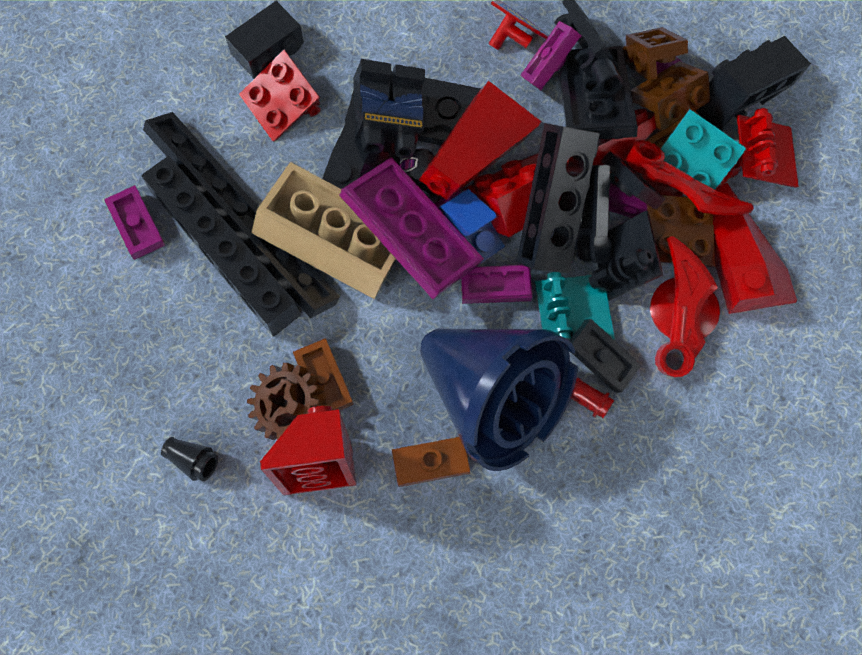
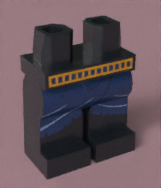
[353,59,425,158]

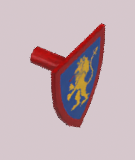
[488,0,549,50]

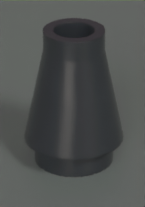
[161,437,218,481]

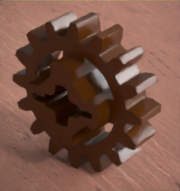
[247,363,326,440]

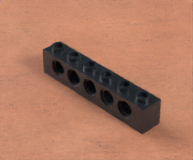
[141,155,301,337]

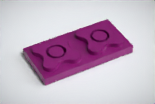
[339,157,484,300]

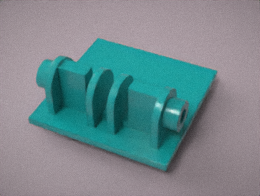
[661,109,747,189]
[535,272,615,340]

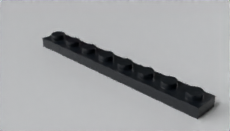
[143,112,340,319]

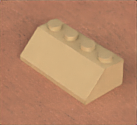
[252,162,396,299]

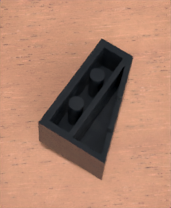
[696,36,811,132]

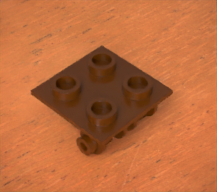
[647,195,715,267]

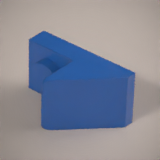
[439,189,505,264]

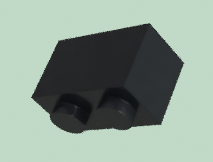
[225,0,304,79]

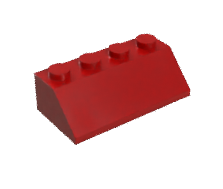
[260,406,356,496]

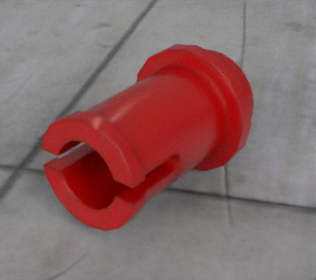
[571,377,615,418]

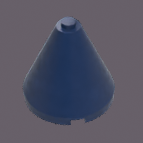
[420,328,578,471]

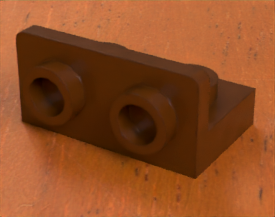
[623,27,688,81]
[631,61,710,130]

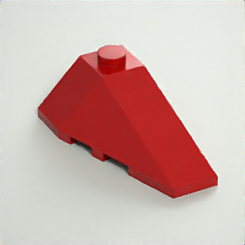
[713,183,797,314]

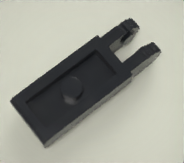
[577,165,611,264]

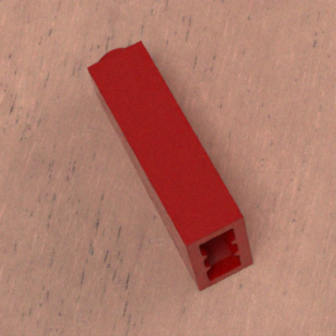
[419,80,542,200]

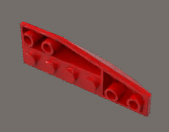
[463,109,656,237]

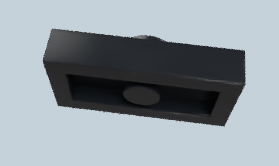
[601,150,665,210]
[569,319,641,393]

